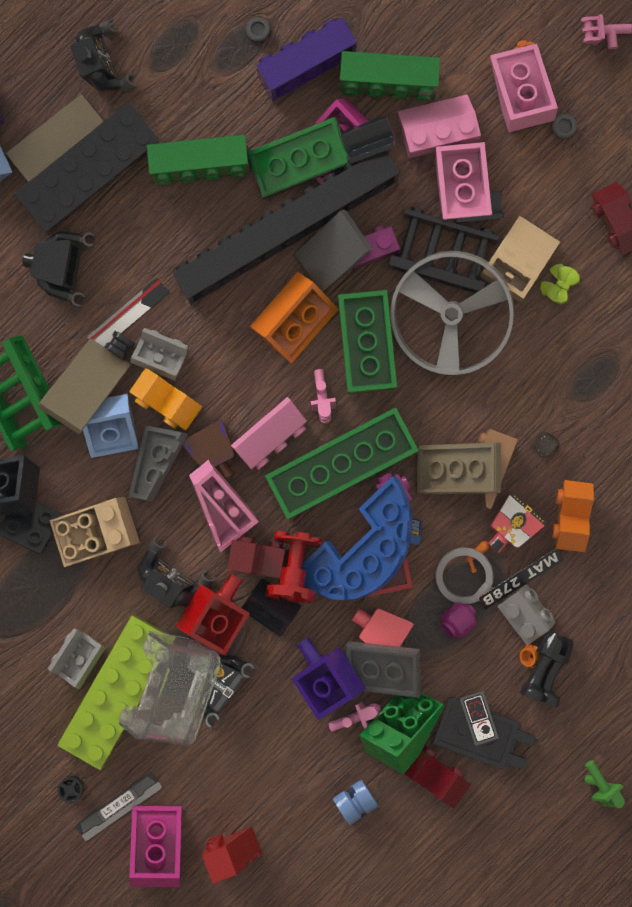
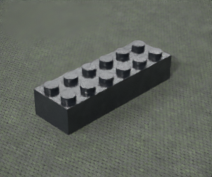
[14,101,160,234]

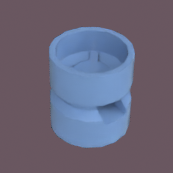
[333,779,379,825]

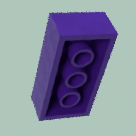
[257,17,357,102]

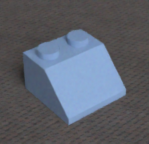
[83,394,139,458]

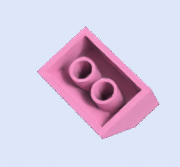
[397,95,481,159]
[231,397,307,470]

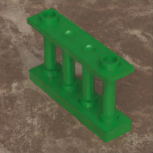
[0,335,63,452]

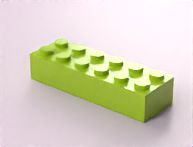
[57,615,176,770]

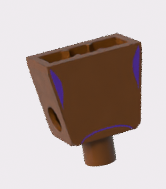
[183,419,236,480]

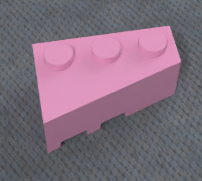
[189,460,259,553]

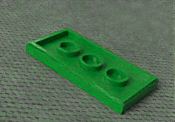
[247,117,349,198]

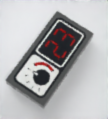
[460,691,499,746]

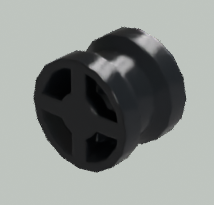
[104,331,135,360]
[58,776,84,802]

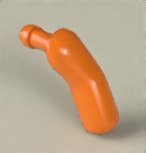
[466,541,489,573]

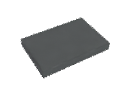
[295,210,373,292]
[346,641,421,698]

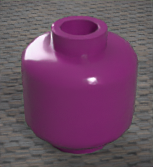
[440,602,477,639]

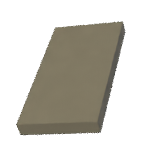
[6,94,104,182]
[38,338,131,434]
[417,443,501,494]

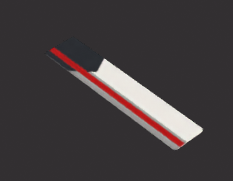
[87,278,169,347]

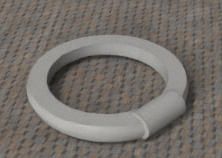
[435,548,494,605]

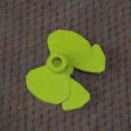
[540,264,580,304]

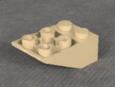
[480,216,560,303]
[49,497,140,567]

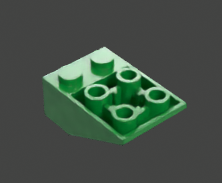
[359,692,444,774]

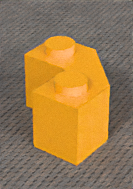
[129,368,202,431]

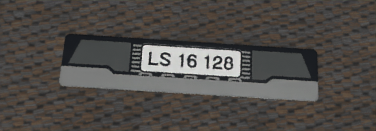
[75,772,162,841]

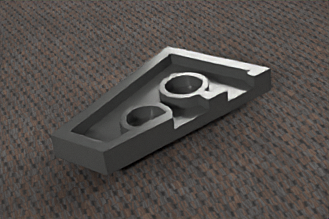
[129,425,188,502]

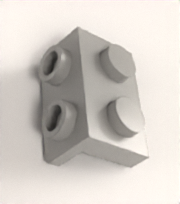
[130,328,189,381]
[497,584,556,645]
[48,628,106,689]

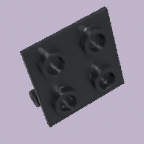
[0,502,62,555]

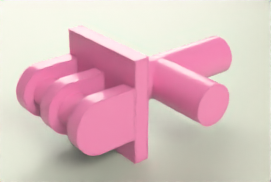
[581,14,632,50]
[311,369,336,424]
[328,701,381,732]

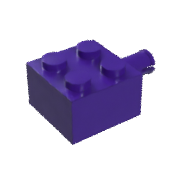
[291,637,366,720]

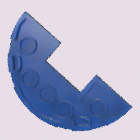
[302,476,412,600]

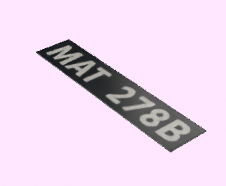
[479,549,563,610]

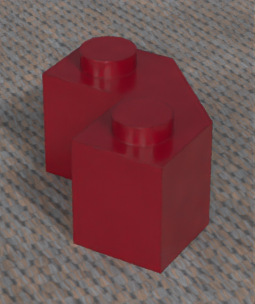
[591,182,632,255]
[227,536,289,578]
[404,746,471,809]

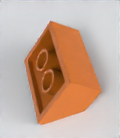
[250,272,339,364]

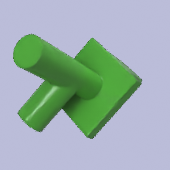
[585,760,625,808]

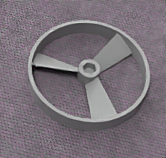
[391,251,514,375]

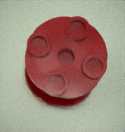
[266,531,322,603]

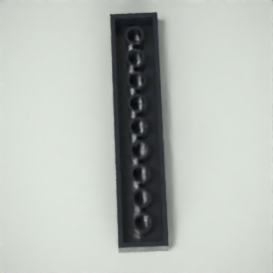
[173,150,400,305]

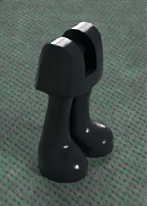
[520,632,573,707]

